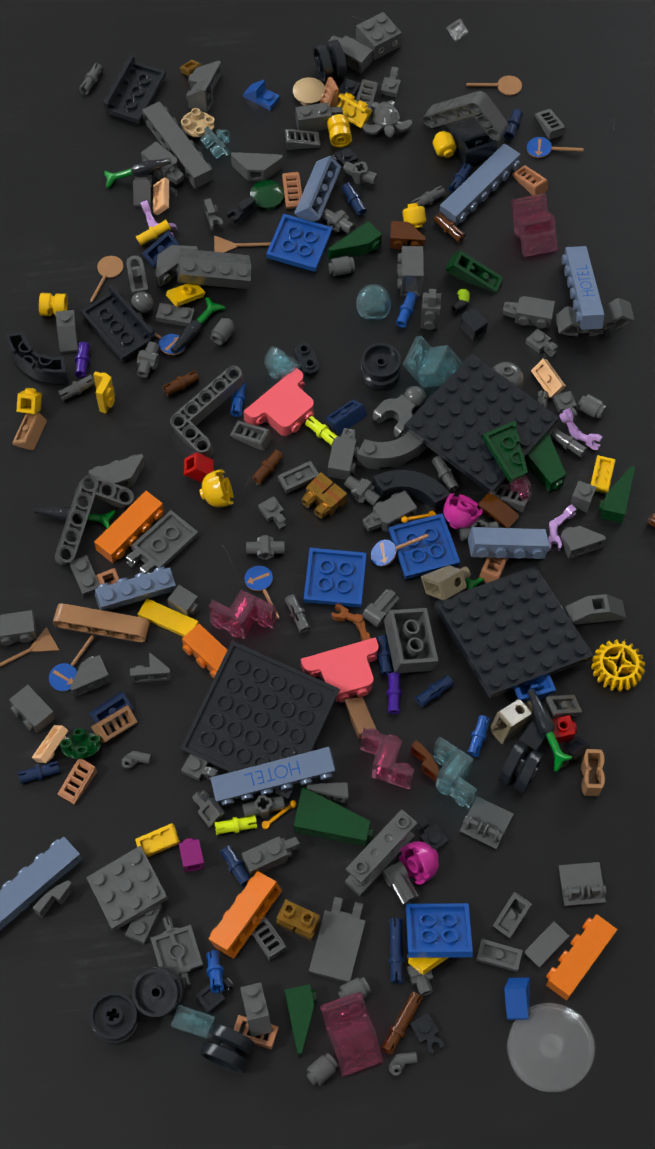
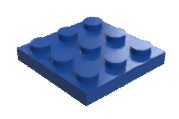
[266,214,333,272]
[388,513,460,580]
[304,548,367,608]
[406,903,473,958]

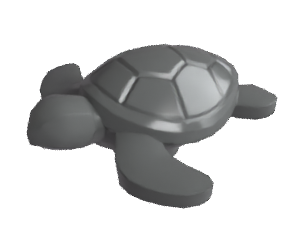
[363,100,412,138]

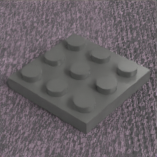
[86,846,169,931]

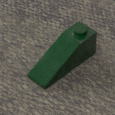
[328,221,382,261]
[445,250,504,293]
[598,466,635,523]
[285,984,318,1058]

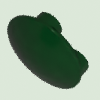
[250,180,284,210]
[60,728,101,759]

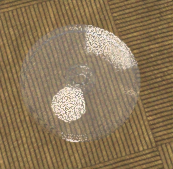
[507,1003,594,1092]

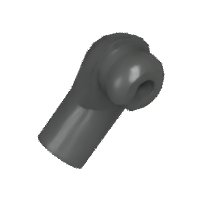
[122,751,151,768]
[389,1052,417,1076]

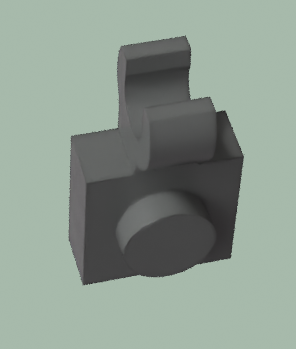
[380,67,401,97]
[204,198,223,230]
[525,328,558,357]
[553,391,577,421]
[258,496,286,529]
[181,754,218,781]
[192,790,225,827]

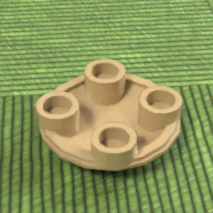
[293,77,325,106]
[181,108,214,137]

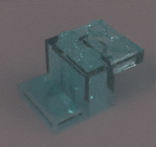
[403,336,463,387]
[433,736,477,808]

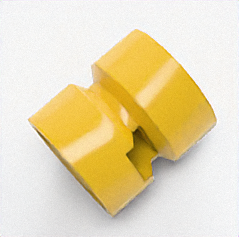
[327,114,352,147]
[39,293,68,316]

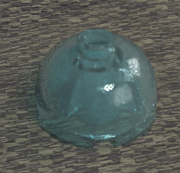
[356,284,392,320]
[264,346,301,380]

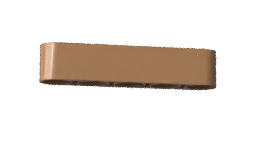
[53,603,150,642]

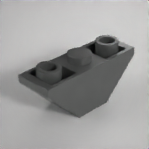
[231,152,283,181]
[156,245,198,288]
[89,454,145,489]
[565,594,626,625]

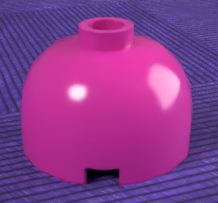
[443,493,482,529]
[399,841,439,884]

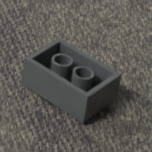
[384,608,438,673]

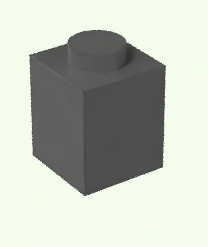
[570,481,596,513]
[168,585,199,617]

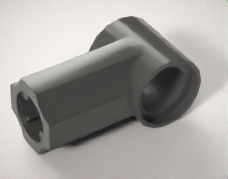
[362,589,399,628]
[382,861,419,906]

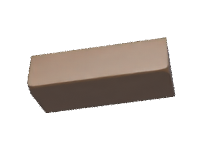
[12,413,47,450]
[344,697,377,739]

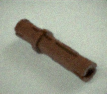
[381,991,424,1055]

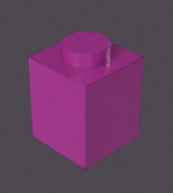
[179,838,205,873]

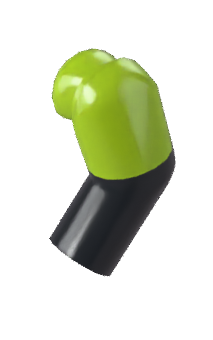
[451,289,470,313]

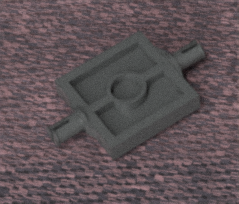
[151,916,203,988]

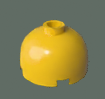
[200,469,234,508]

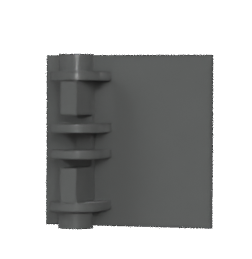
[460,796,513,849]
[558,862,606,906]

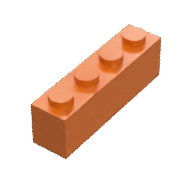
[94,491,164,563]
[182,624,227,679]
[208,871,282,959]
[546,914,617,1001]

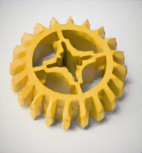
[591,639,645,692]

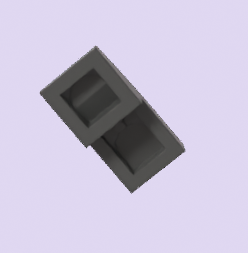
[33,881,74,918]
[524,921,570,967]

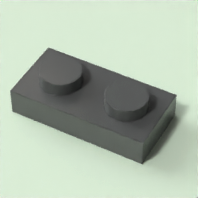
[156,303,195,326]
[278,461,319,494]
[69,555,100,597]
[125,904,162,945]
[476,939,523,972]

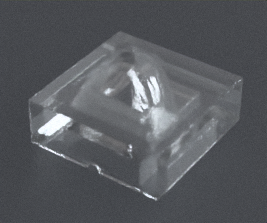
[446,19,469,42]

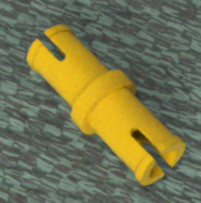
[136,220,171,246]

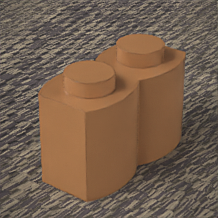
[581,749,605,796]

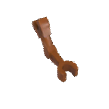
[331,604,371,641]

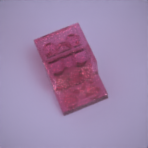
[511,193,558,257]
[209,590,276,639]
[360,728,414,790]
[320,992,383,1077]

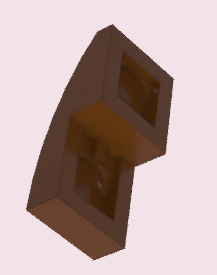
[477,493,519,528]
[410,740,440,783]

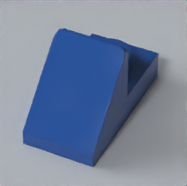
[243,80,280,111]

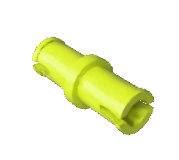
[305,416,338,446]
[215,815,257,835]

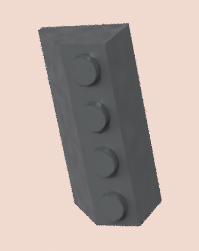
[177,248,251,289]

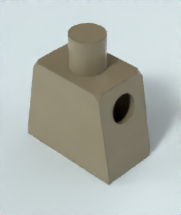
[421,566,471,600]
[489,699,533,744]

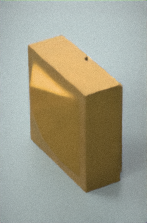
[180,60,202,76]

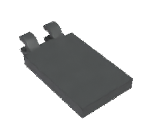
[126,510,198,574]
[309,897,365,983]

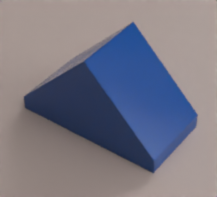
[514,675,556,703]
[504,978,530,1020]

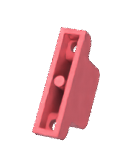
[244,367,314,436]
[301,637,378,703]

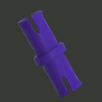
[75,342,90,378]
[387,672,402,714]

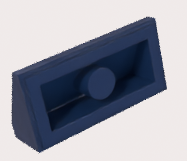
[141,231,179,267]
[325,399,367,434]
[88,692,134,729]

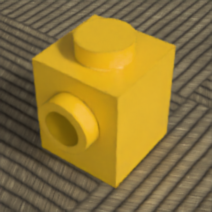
[17,388,42,414]

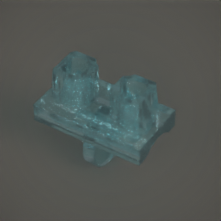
[200,126,230,159]
[171,1005,215,1039]

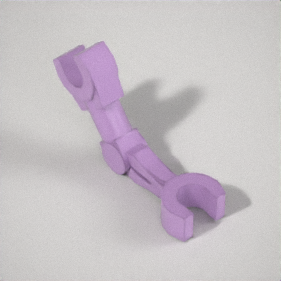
[140,200,177,237]
[559,408,602,450]
[548,504,577,551]

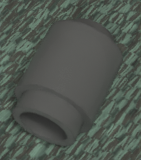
[328,256,355,276]
[210,318,235,345]
[578,394,607,419]
[338,977,371,1006]
[306,1053,338,1086]

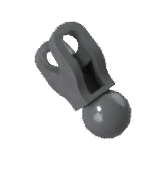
[126,256,153,314]
[373,386,427,439]

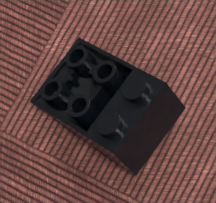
[446,118,498,165]

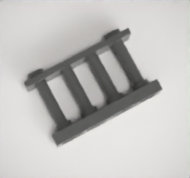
[345,809,417,896]

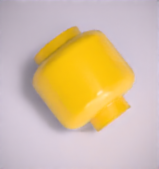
[432,131,457,158]
[402,203,426,228]

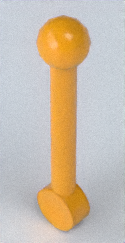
[401,511,436,523]
[262,800,297,830]

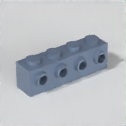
[294,156,341,222]
[468,527,550,559]
[95,567,176,611]

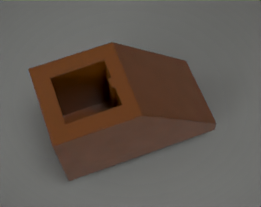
[390,221,425,250]

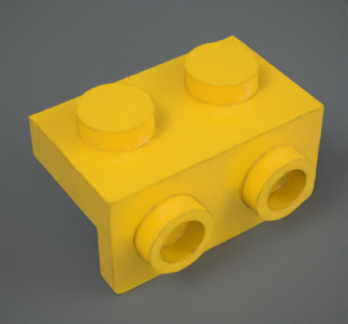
[337,92,372,128]
[93,371,115,413]

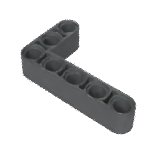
[423,91,509,140]
[170,366,244,458]
[55,475,134,565]

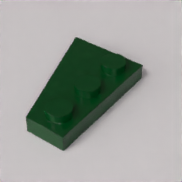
[482,421,528,483]

